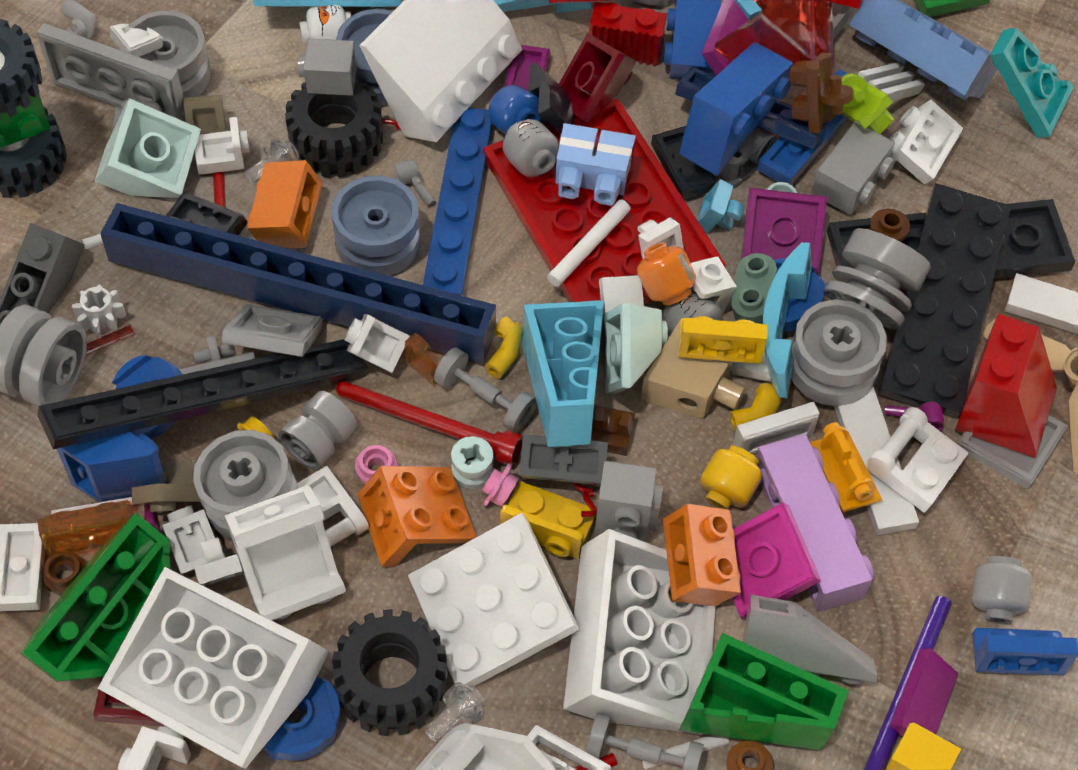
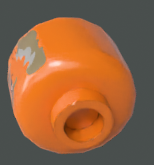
[637,242,696,305]

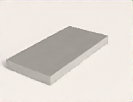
[37,23,186,122]

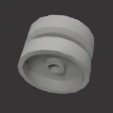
[129,11,211,98]
[791,299,887,406]
[0,304,87,406]
[193,430,298,540]

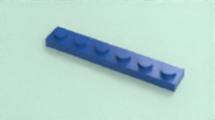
[423,107,493,296]

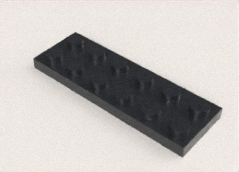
[878,183,1011,419]
[827,199,1075,279]

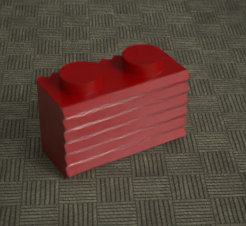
[589,2,667,67]

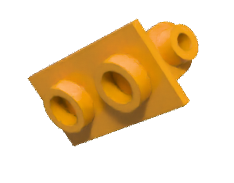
[810,422,882,512]

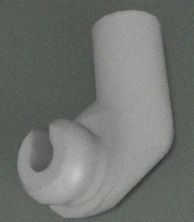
[61,0,96,39]

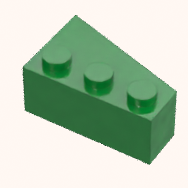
[679,633,849,750]

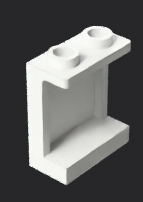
[225,485,346,621]

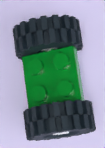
[0,19,67,198]

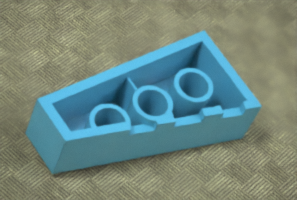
[522,301,604,447]

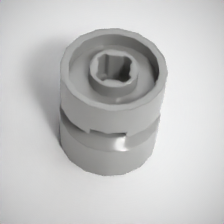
[278,391,358,470]

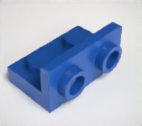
[972,628,1078,676]

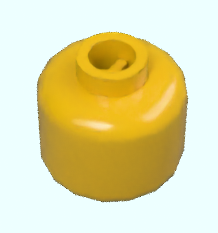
[700,445,763,509]

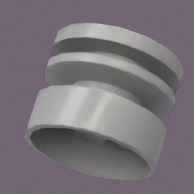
[823,228,931,330]

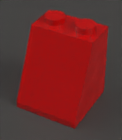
[955,313,1057,458]

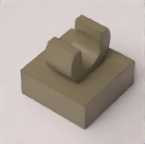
[183,95,227,135]

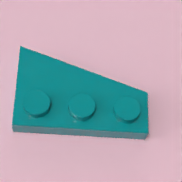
[990,27,1074,138]

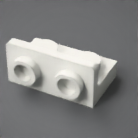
[889,100,963,185]

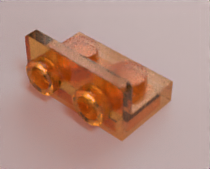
[37,500,133,557]

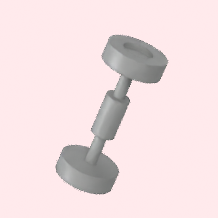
[434,347,537,433]
[586,713,704,770]

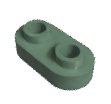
[732,253,777,324]

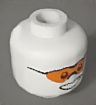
[300,5,351,44]

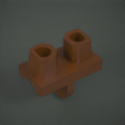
[790,53,854,133]

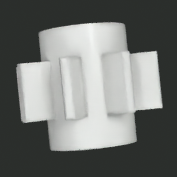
[72,284,126,337]

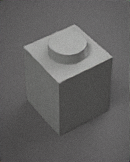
[298,39,358,95]

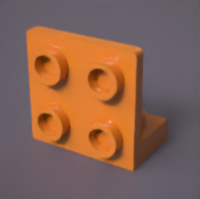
[357,466,476,567]

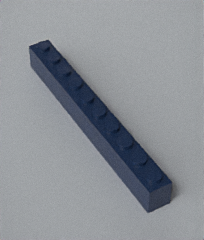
[100,203,496,364]

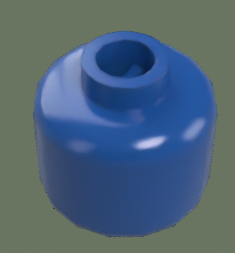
[488,85,543,134]

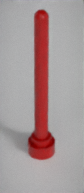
[336,381,523,467]

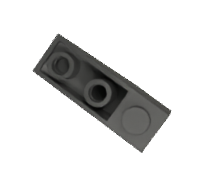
[0,223,85,324]

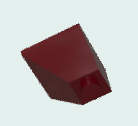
[559,33,637,122]

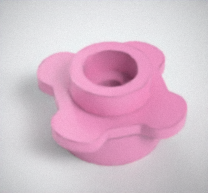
[481,463,519,507]

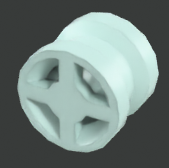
[451,436,493,489]

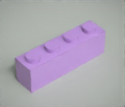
[756,434,874,612]

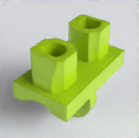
[842,73,894,134]

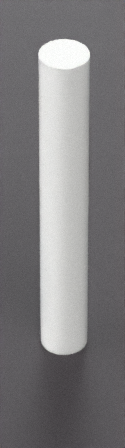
[547,200,630,287]

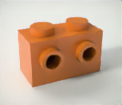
[247,160,323,248]
[663,504,741,606]

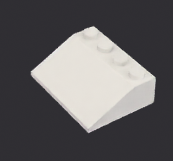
[359,0,522,142]
[563,529,716,735]
[98,567,330,769]

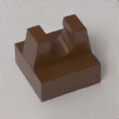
[591,405,635,456]

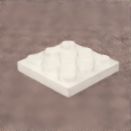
[408,513,580,693]

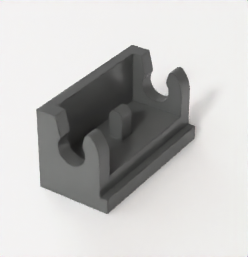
[519,434,608,487]

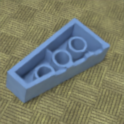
[849,0,998,100]

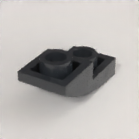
[528,62,574,134]

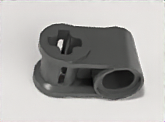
[713,127,777,188]

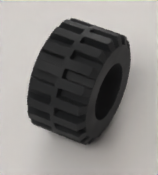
[285,81,383,177]
[332,609,448,736]

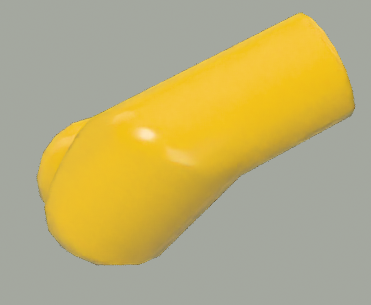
[485,317,523,379]
[729,383,782,431]

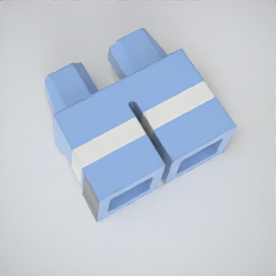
[555,123,636,206]

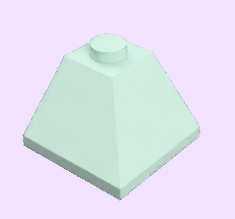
[95,98,201,198]
[605,303,668,395]

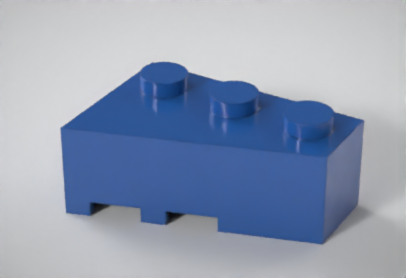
[663,0,721,79]
[679,42,793,176]

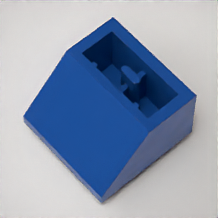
[57,432,167,502]

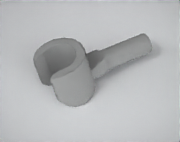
[394,160,436,207]

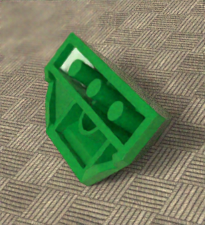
[20,512,171,682]

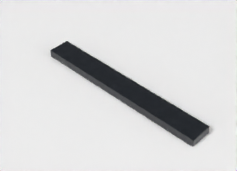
[37,339,369,450]

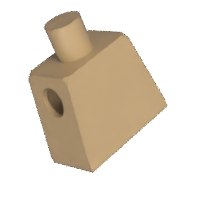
[641,321,746,418]

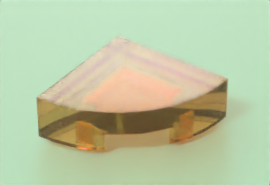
[405,333,439,387]

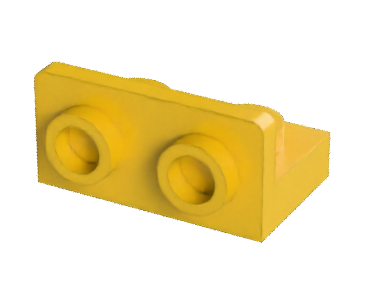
[678,316,768,364]
[500,481,597,560]

